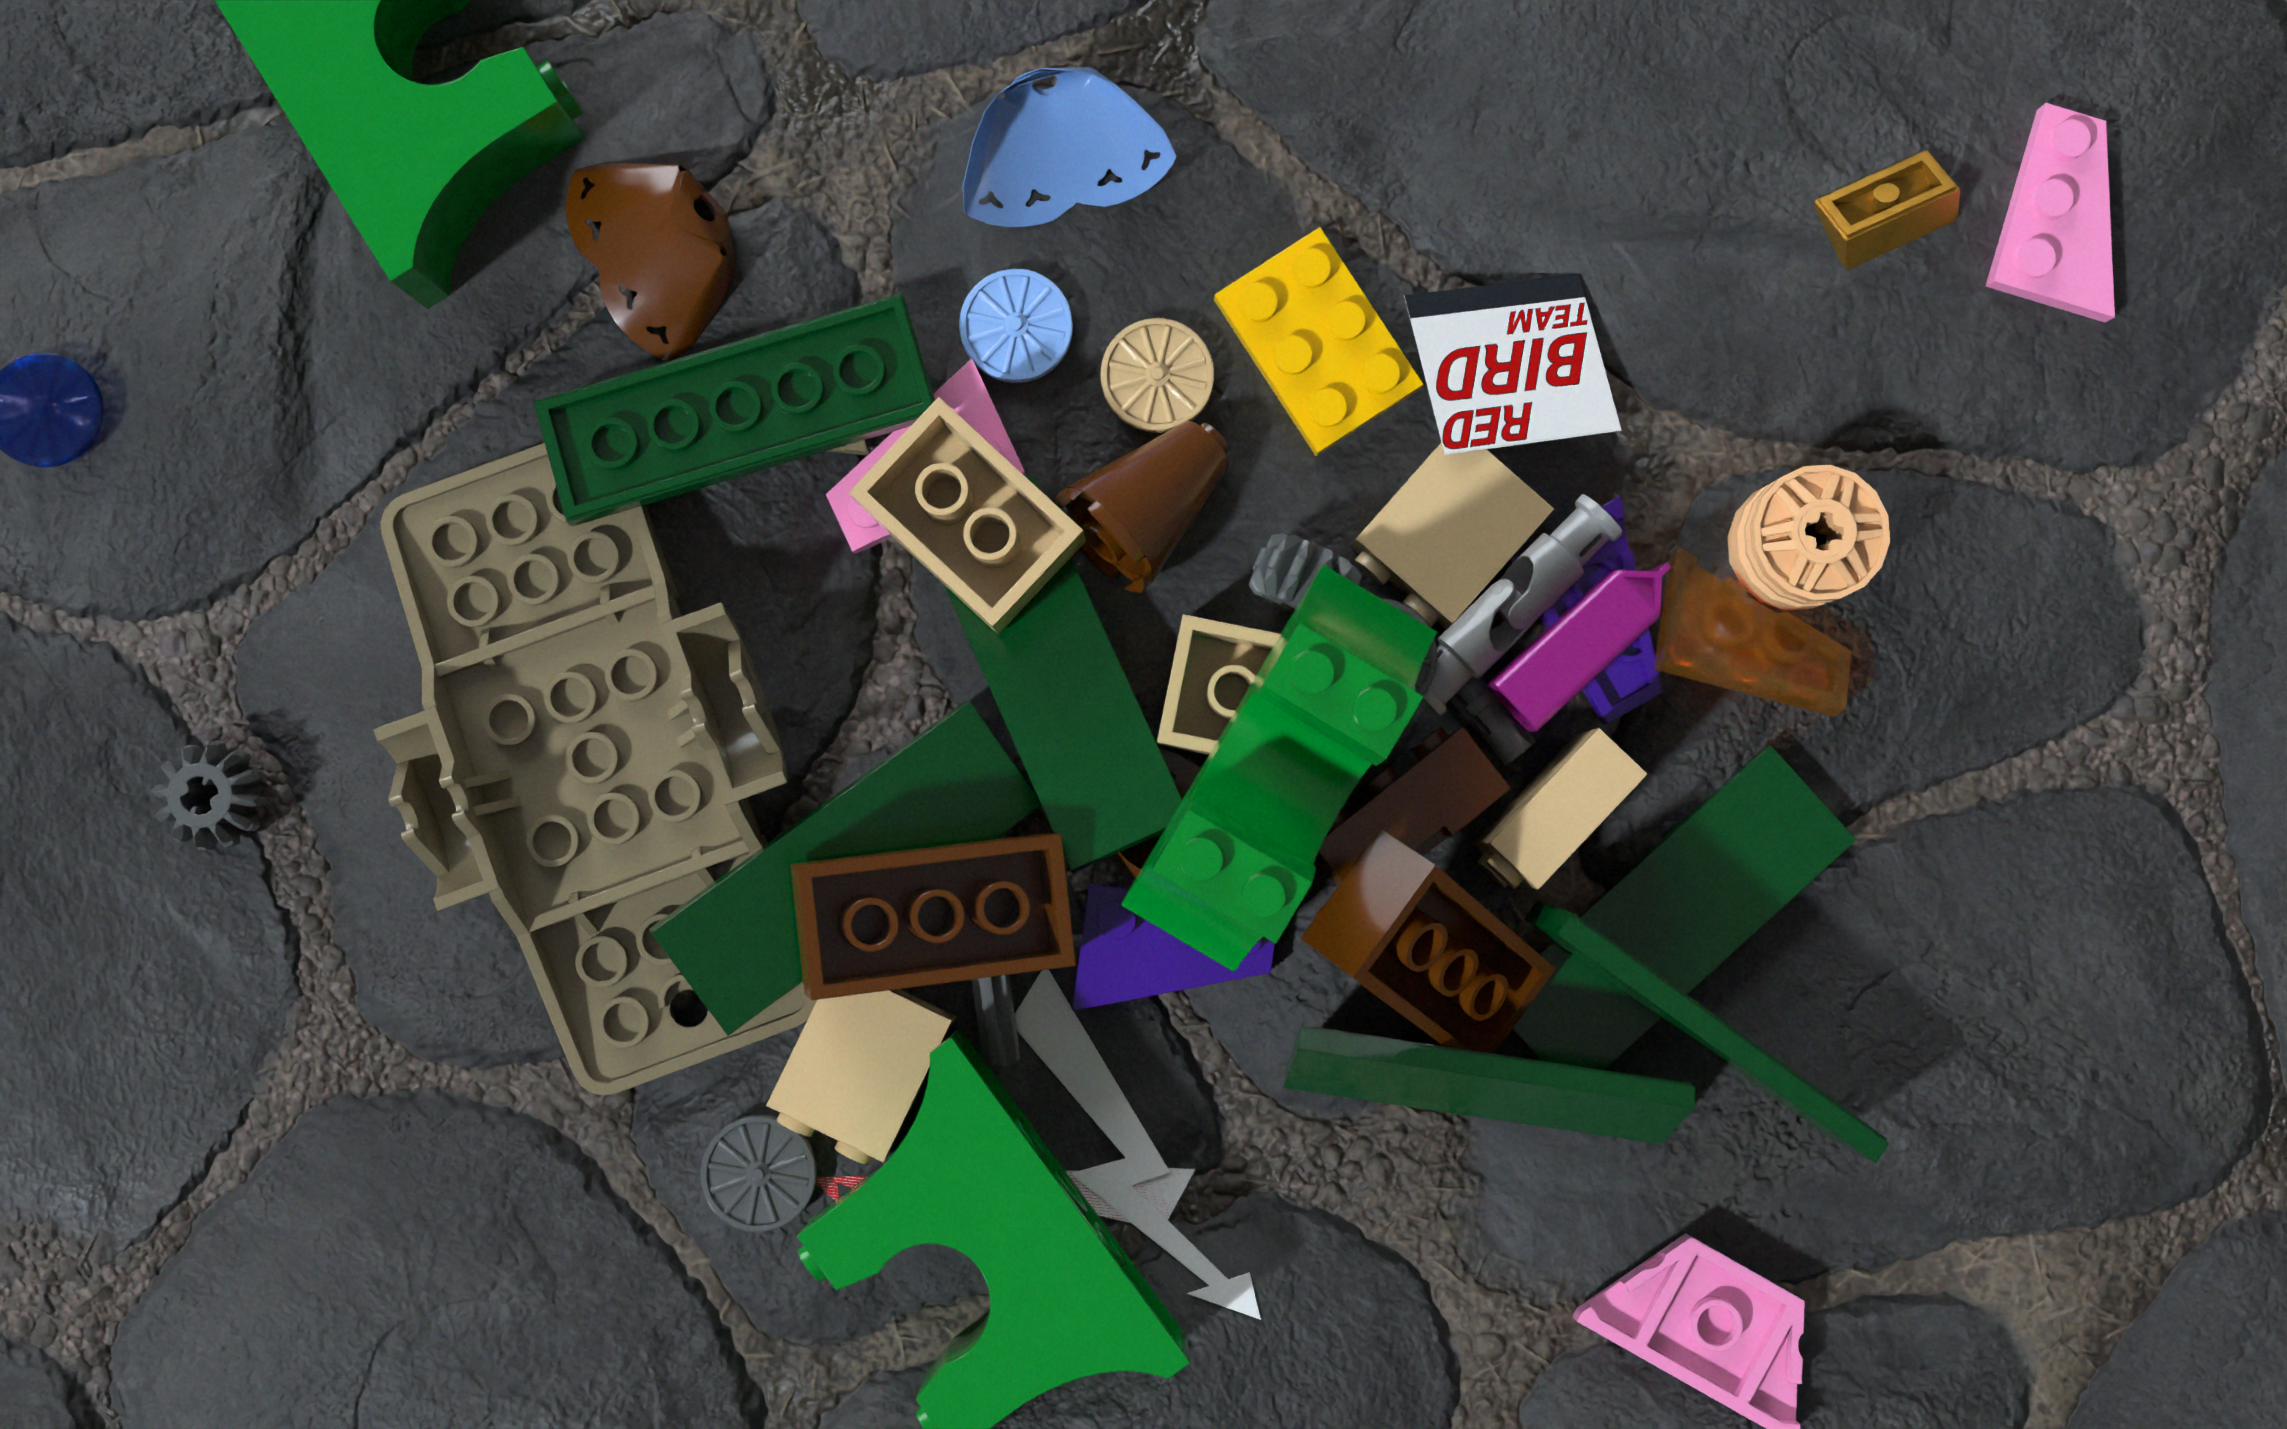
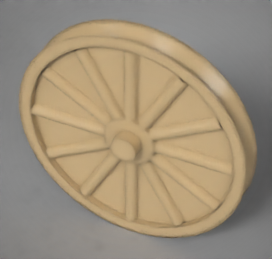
[1101,318,1214,433]

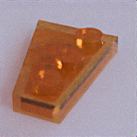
[1654,547,1852,717]

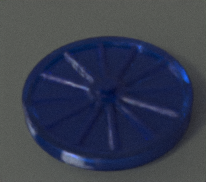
[0,353,103,467]

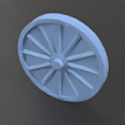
[959,269,1073,383]

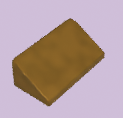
[1814,150,1960,269]

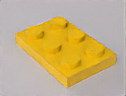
[1214,227,1423,456]

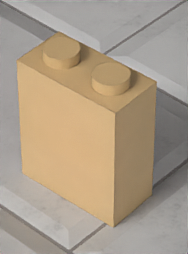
[1350,442,1554,629]
[1472,728,1647,889]
[766,989,956,1165]

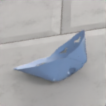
[963,67,1177,227]

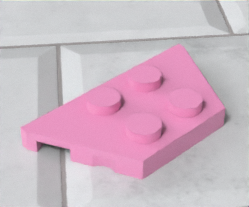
[1572,1233,1805,1429]

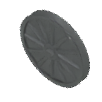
[700,1115,817,1232]

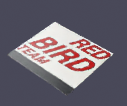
[1404,274,1622,455]

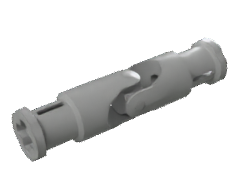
[1421,494,1622,717]

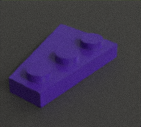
[1507,496,1663,725]
[1072,884,1275,1011]

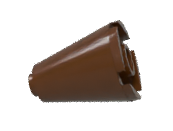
[1054,421,1229,593]

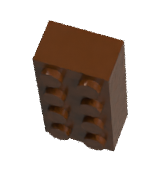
[1300,829,1556,1054]
[790,833,1076,1000]

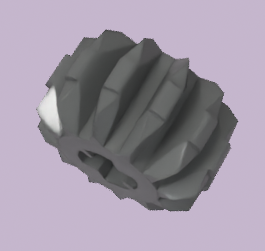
[1249,533,1362,615]
[150,741,271,851]

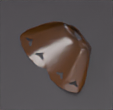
[566,162,736,361]

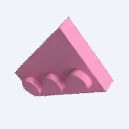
[1985,103,2115,323]
[826,358,1026,554]

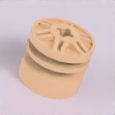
[1727,465,1890,611]

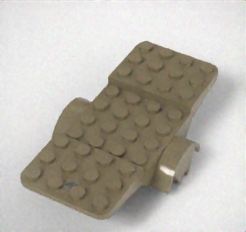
[373,443,817,1096]

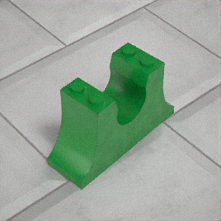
[215,0,586,309]
[1121,565,1437,972]
[797,1027,1190,1429]

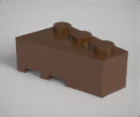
[1316,726,1511,887]

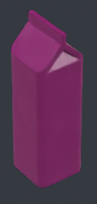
[1485,563,1672,732]

